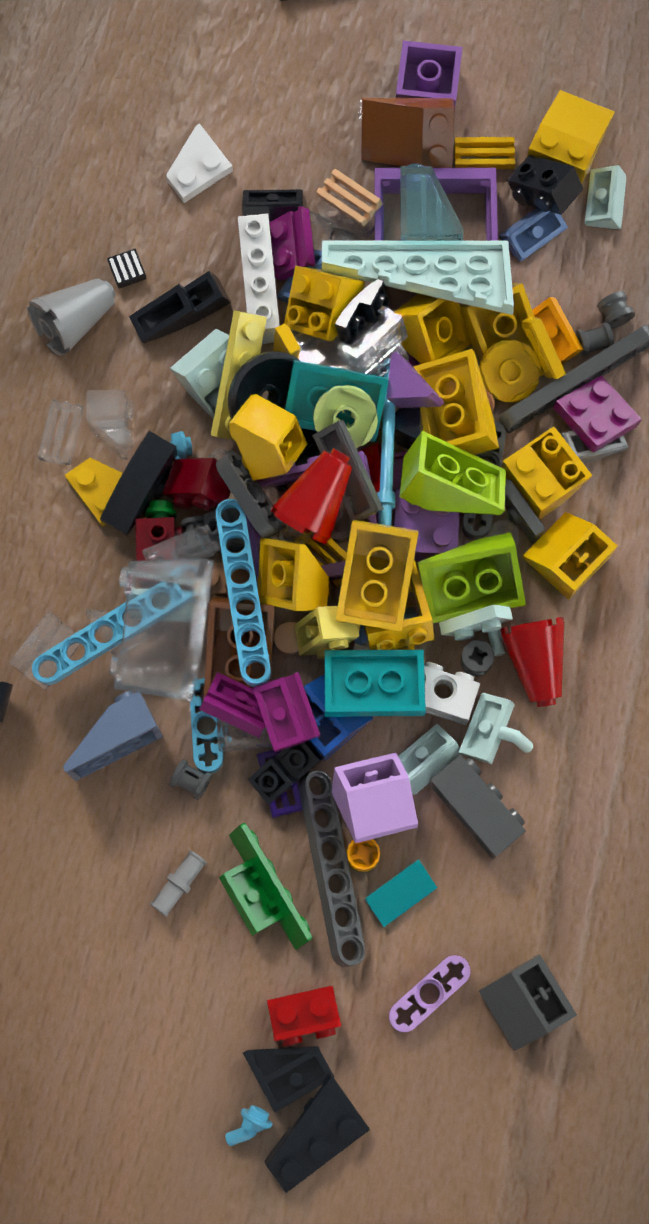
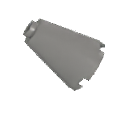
[27,278,115,356]

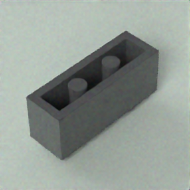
[429,754,526,859]

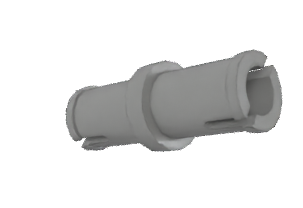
[150,850,207,917]

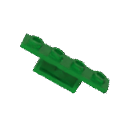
[219,822,312,950]

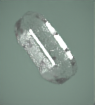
[318,194,375,239]

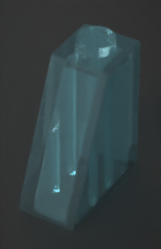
[399,164,464,241]

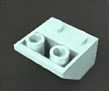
[170,329,229,420]

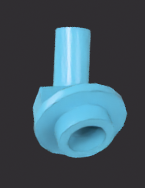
[170,431,192,459]
[225,1105,273,1146]

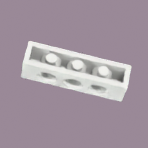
[238,214,280,344]
[353,642,480,725]

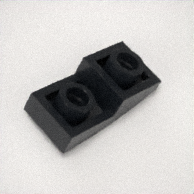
[335,279,390,346]
[248,741,323,805]

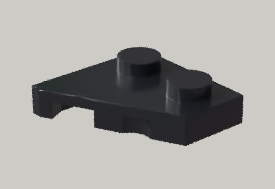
[243,1046,335,1112]

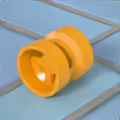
[347,839,380,872]

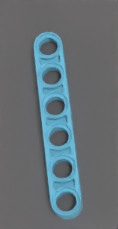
[216,499,271,687]
[32,567,203,685]

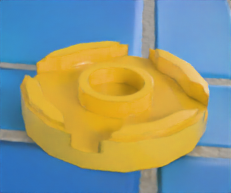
[479,340,541,402]

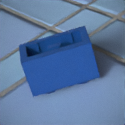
[304,674,374,761]

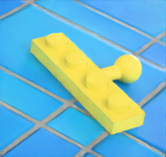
[211,310,268,440]

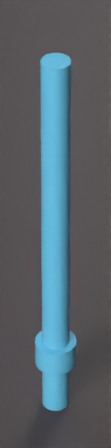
[377,359,396,526]

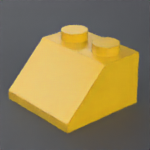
[389,293,471,364]

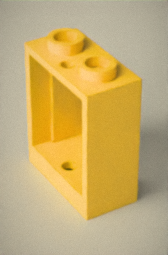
[363,561,434,650]

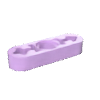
[389,955,470,1032]

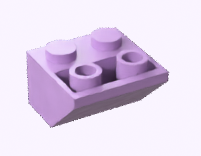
[331,753,418,843]

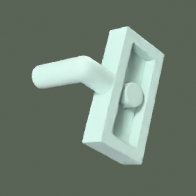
[439,604,513,656]
[459,692,533,764]

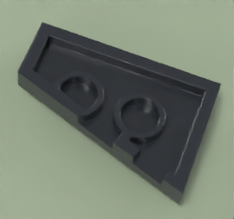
[264,1072,370,1193]

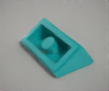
[364,859,437,927]

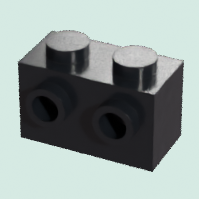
[507,155,584,215]

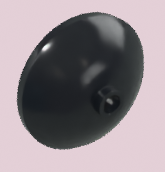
[228,351,303,430]

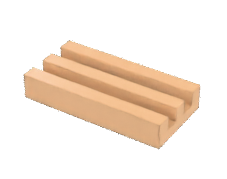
[316,169,383,228]

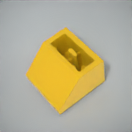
[284,266,365,341]
[228,394,307,481]
[501,426,592,520]
[522,512,618,600]

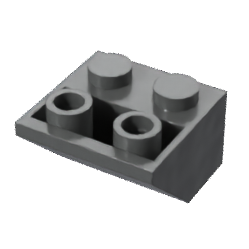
[478,954,577,1051]

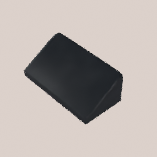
[242,189,303,222]

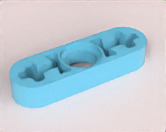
[190,678,224,774]

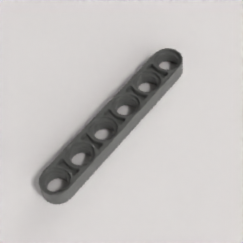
[498,324,649,433]
[299,770,365,967]

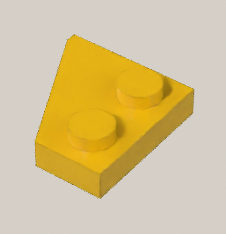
[64,457,123,527]

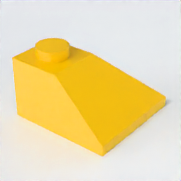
[257,537,329,611]

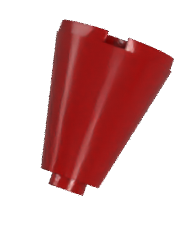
[270,448,353,544]
[500,617,565,707]

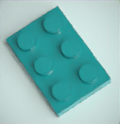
[285,360,389,442]
[325,650,426,717]

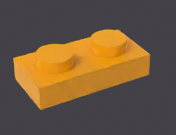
[532,297,584,365]

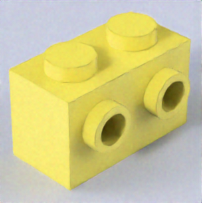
[294,606,360,659]

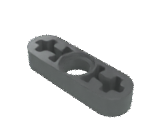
[216,451,283,538]

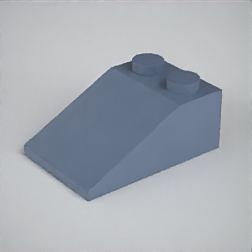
[63,691,163,781]

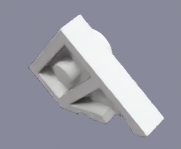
[166,123,233,203]

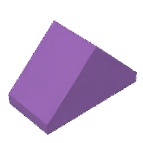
[386,351,445,408]

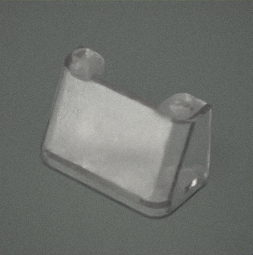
[109,558,215,701]

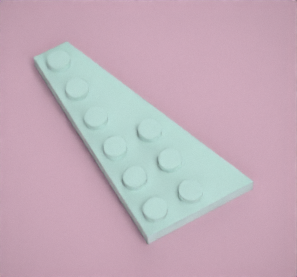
[322,241,514,315]

